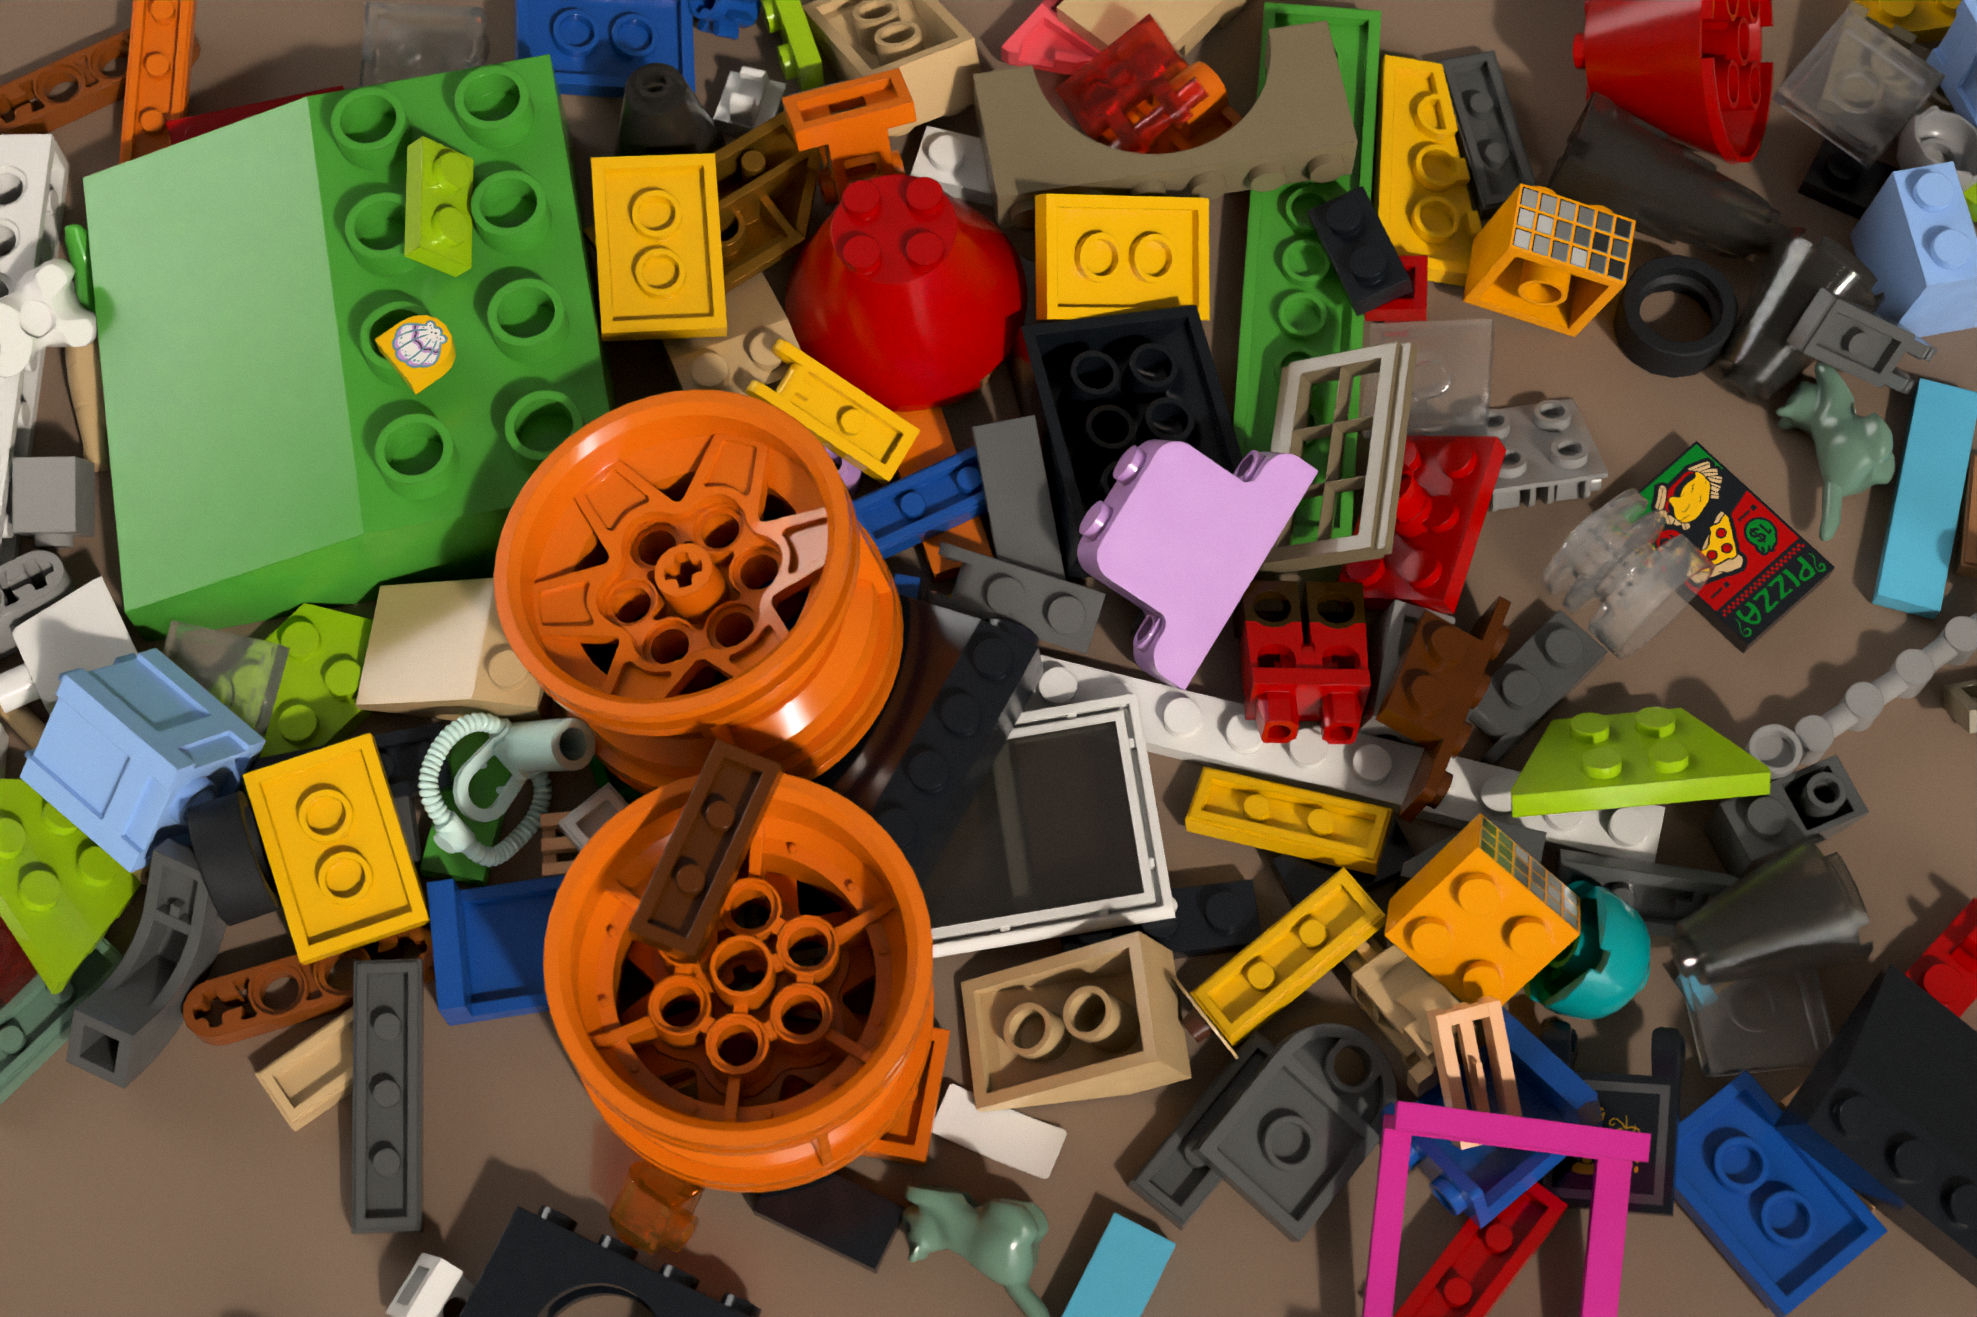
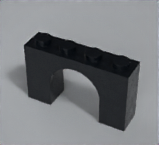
[459,1205,762,1317]

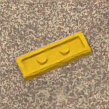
[1185,766,1393,875]
[1190,867,1387,1048]

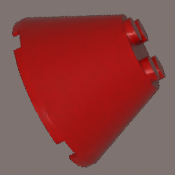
[1572,0,1774,165]
[785,174,1027,412]

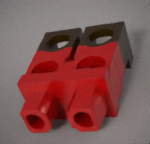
[1233,580,1371,744]

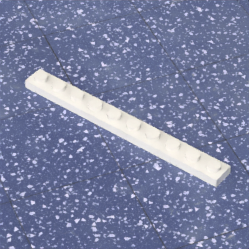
[1022,655,1665,863]

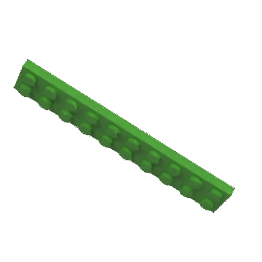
[1233,2,1381,545]

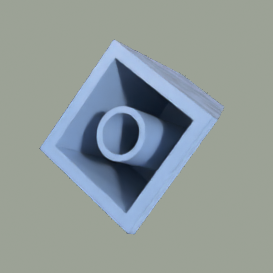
[1850,161,1977,337]

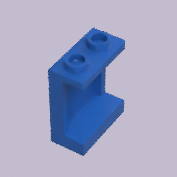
[427,874,566,1026]
[1381,1006,1604,1229]

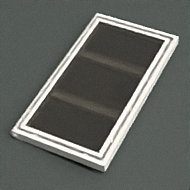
[735,693,1178,967]

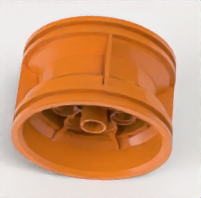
[494,390,904,795]
[543,773,934,1193]

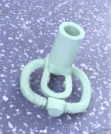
[418,712,596,867]

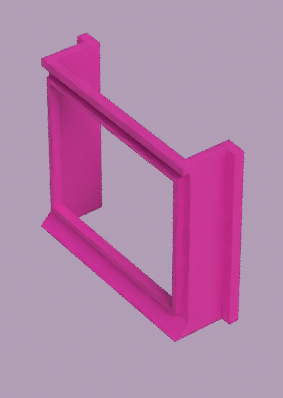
[1362,1101,1651,1317]

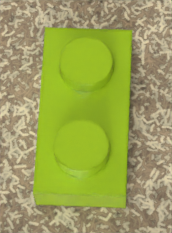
[760,0,825,92]
[404,136,474,277]

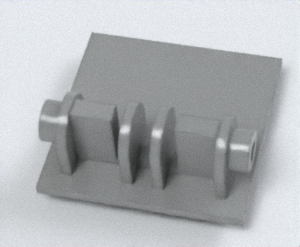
[1453,398,1608,513]

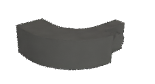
[66,838,226,1089]

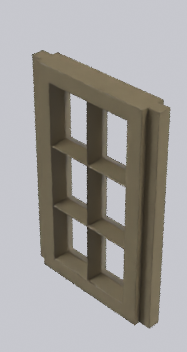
[1258,341,1418,574]

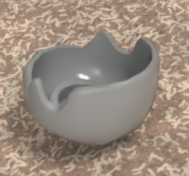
[1896,105,1977,192]

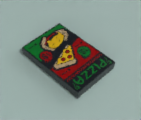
[1606,441,1835,653]

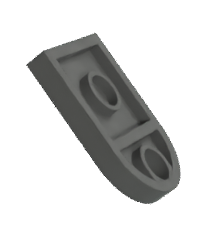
[1191,1023,1397,1242]

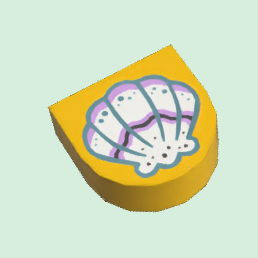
[374,315,456,395]

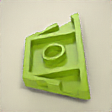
[212,603,374,806]
[1510,706,1771,818]
[0,778,142,995]

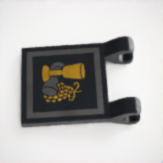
[1537,1021,1687,1217]

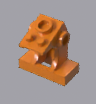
[782,68,917,207]

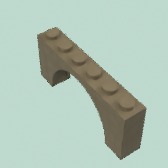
[973,20,1358,229]

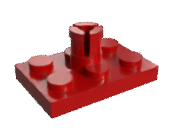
[1337,435,1506,614]

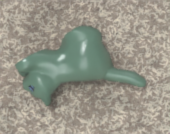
[1776,361,1895,541]
[902,1183,1050,1317]

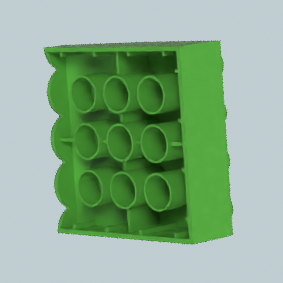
[83,54,617,643]

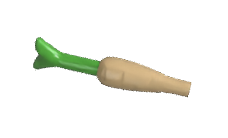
[64,224,109,472]

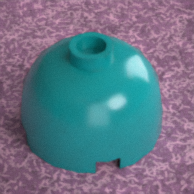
[1523,881,1651,1020]

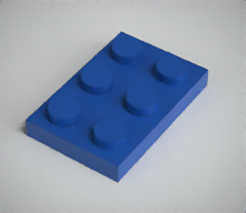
[514,0,696,103]
[1674,1070,1888,1317]

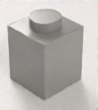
[12,456,95,549]

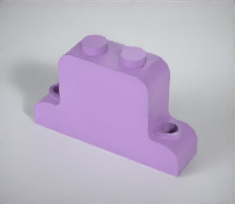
[1077,439,1318,691]

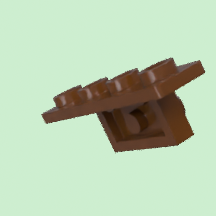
[1375,596,1511,823]

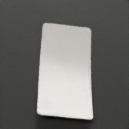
[932,1084,1067,1179]

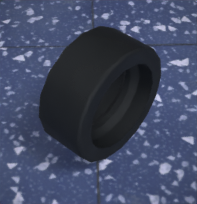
[1613,255,1738,378]
[187,791,281,926]

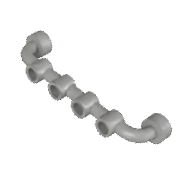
[1744,612,1977,782]

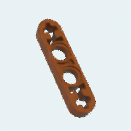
[0,27,201,134]
[183,926,435,1046]

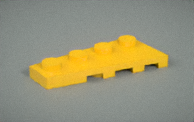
[1373,55,1482,286]

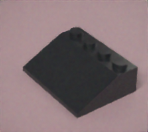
[1007,305,1243,581]
[812,594,1044,890]
[1773,963,1977,1288]

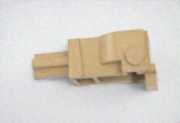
[1342,936,1477,1098]

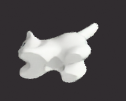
[0,258,98,379]

